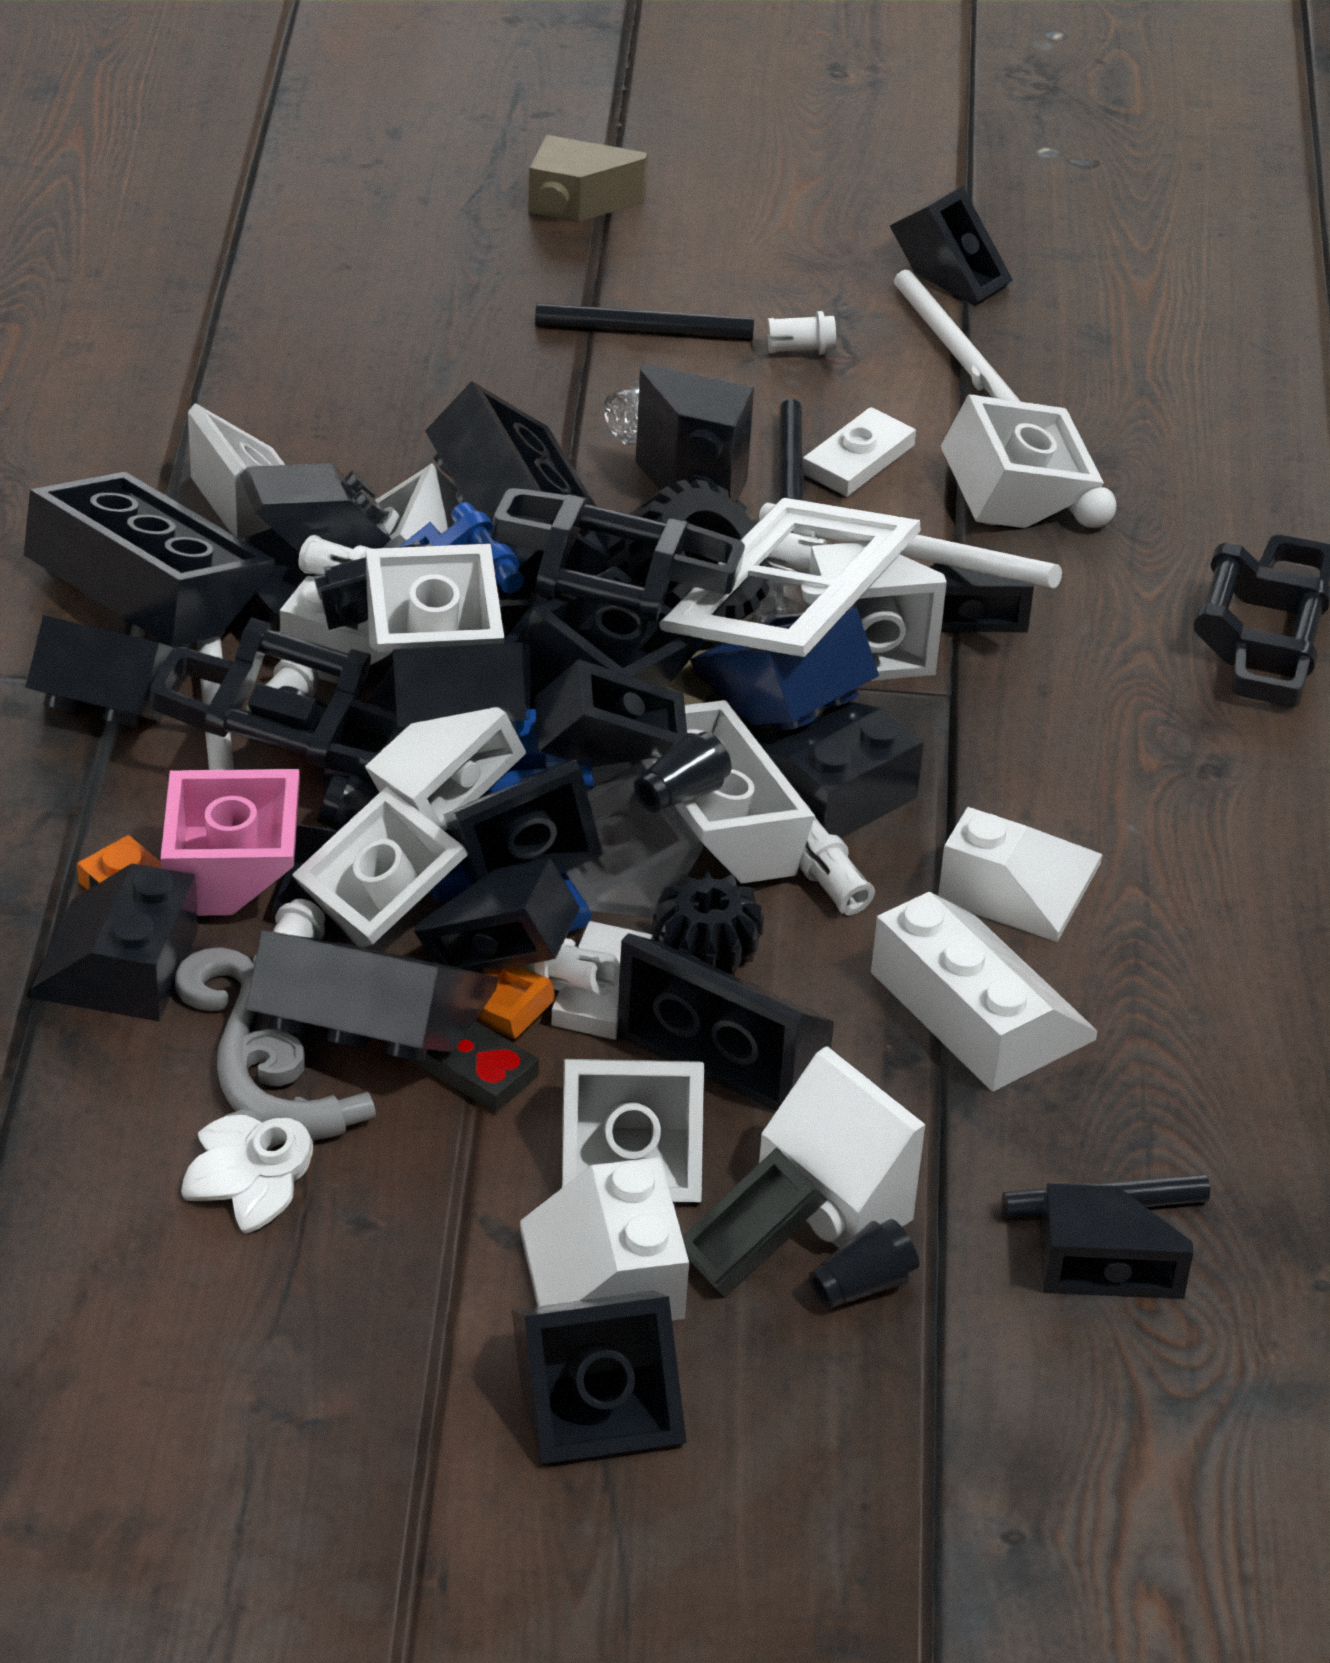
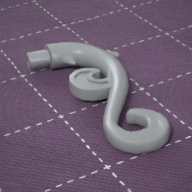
[175,947,376,1141]

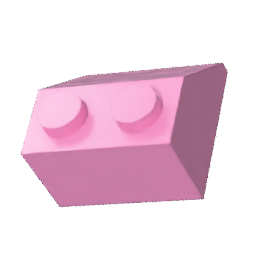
[160,769,300,916]

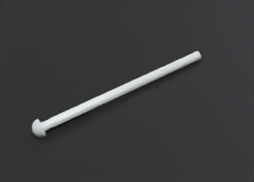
[894,270,1116,528]

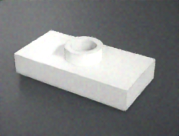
[802,407,916,497]
[551,921,652,1040]

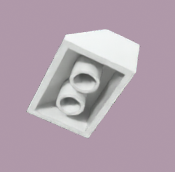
[641,700,815,884]
[871,892,1097,1092]

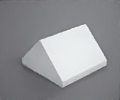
[188,403,285,539]
[366,544,504,652]
[292,786,468,948]

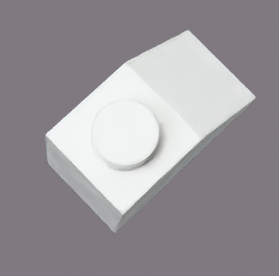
[365,707,526,831]

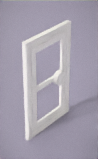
[659,498,921,657]

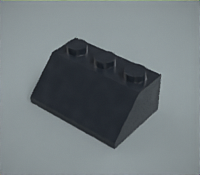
[246,930,499,1061]
[617,933,834,1111]

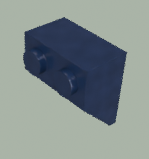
[690,606,879,731]

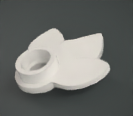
[181,1115,313,1234]

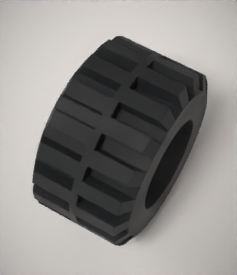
[607,480,773,620]

